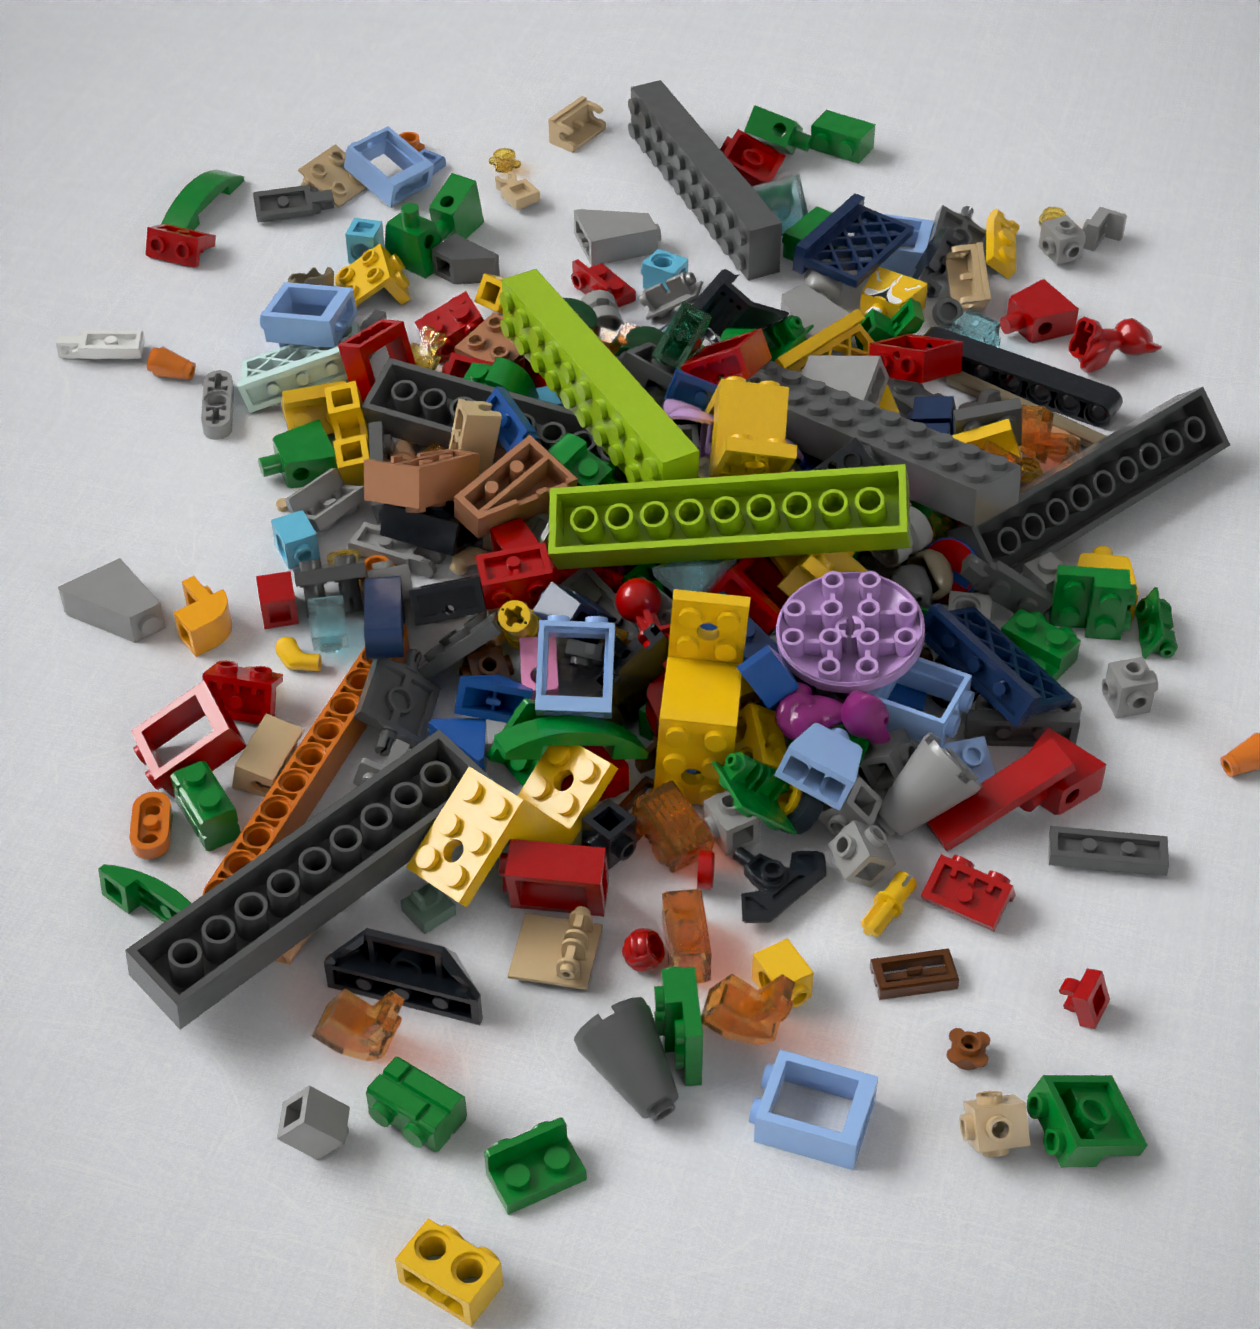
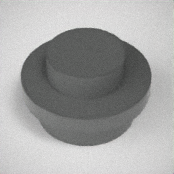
[932,297,963,328]

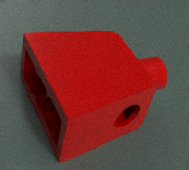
[1000,279,1079,343]
[1019,728,1107,815]

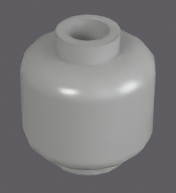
[803,262,842,304]

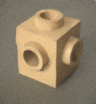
[959,1091,1031,1157]

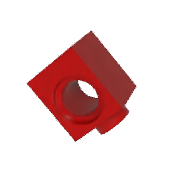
[256,571,299,629]

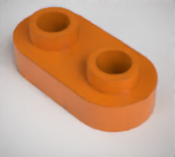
[129,791,173,859]

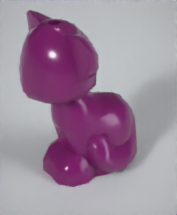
[775,682,891,744]

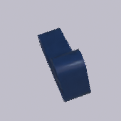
[364,576,405,660]

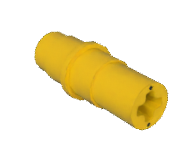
[498,600,542,650]

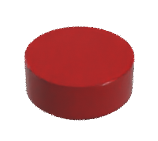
[697,850,715,890]

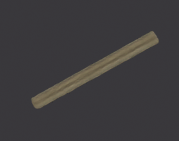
[946,370,1107,448]

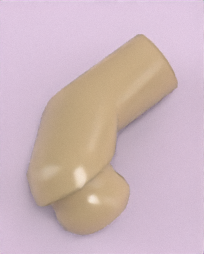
[450,547,490,575]

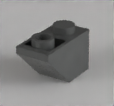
[431,234,500,284]

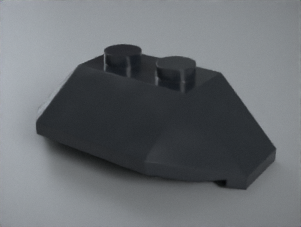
[324,928,483,1025]

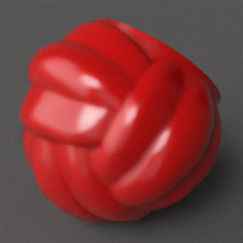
[622,928,665,972]

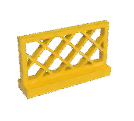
[774,308,890,379]

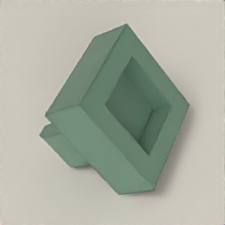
[400,883,457,934]

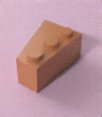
[454,435,578,538]
[364,449,479,513]

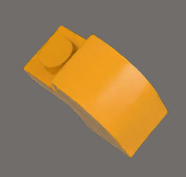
[174,576,232,657]

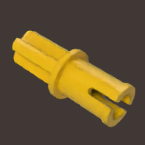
[861,871,917,937]

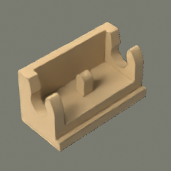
[548,96,606,153]
[944,242,991,311]
[449,399,502,474]
[232,713,303,797]

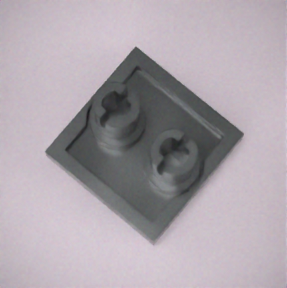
[293,554,366,618]

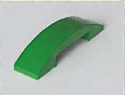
[161,170,244,230]
[493,715,649,760]
[98,864,191,922]

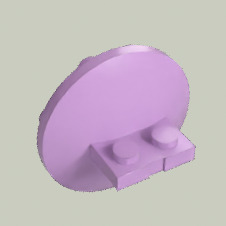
[776,571,925,701]

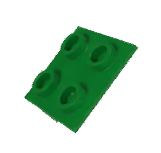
[762,315,814,362]
[712,752,797,835]

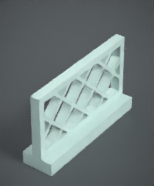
[237,321,361,413]

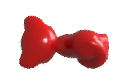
[1069,316,1162,373]

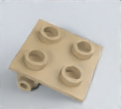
[298,144,367,208]
[508,906,603,990]

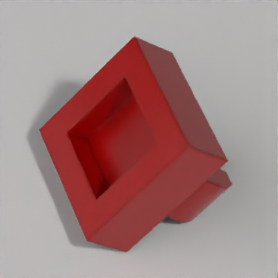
[1059,968,1110,1029]

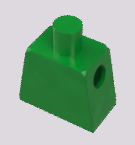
[744,105,813,155]
[429,173,484,242]
[385,203,441,279]
[258,420,340,488]

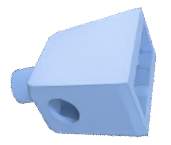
[774,723,863,811]

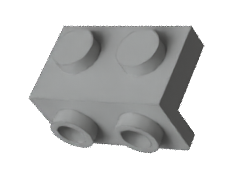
[285,468,365,532]

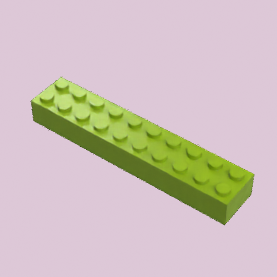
[499,269,700,483]
[548,464,911,569]

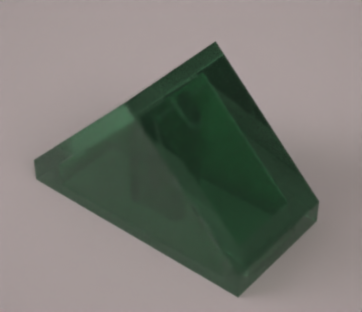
[652,300,712,371]

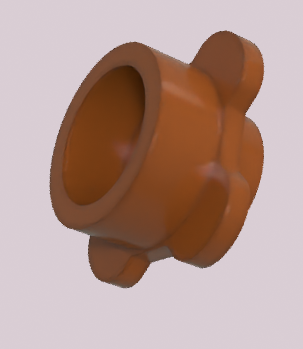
[947,1028,990,1070]

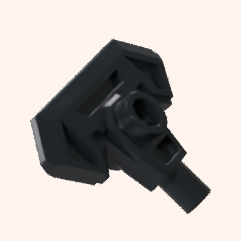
[733,847,827,923]

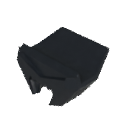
[683,269,789,344]

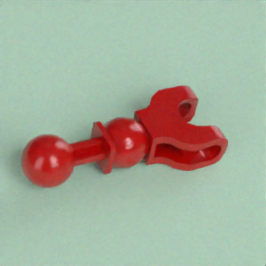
[615,578,670,738]

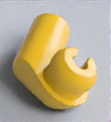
[275,636,322,671]

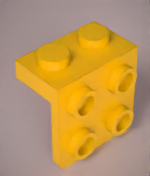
[334,244,411,307]

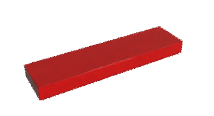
[926,738,1076,852]

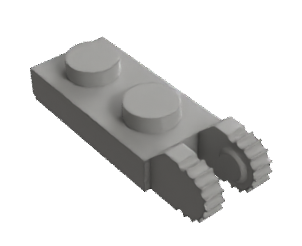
[348,522,447,578]

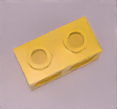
[734,702,787,770]
[395,1218,503,1327]

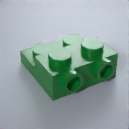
[1049,565,1137,640]
[1001,609,1081,681]
[654,966,703,1086]
[1027,1075,1148,1168]

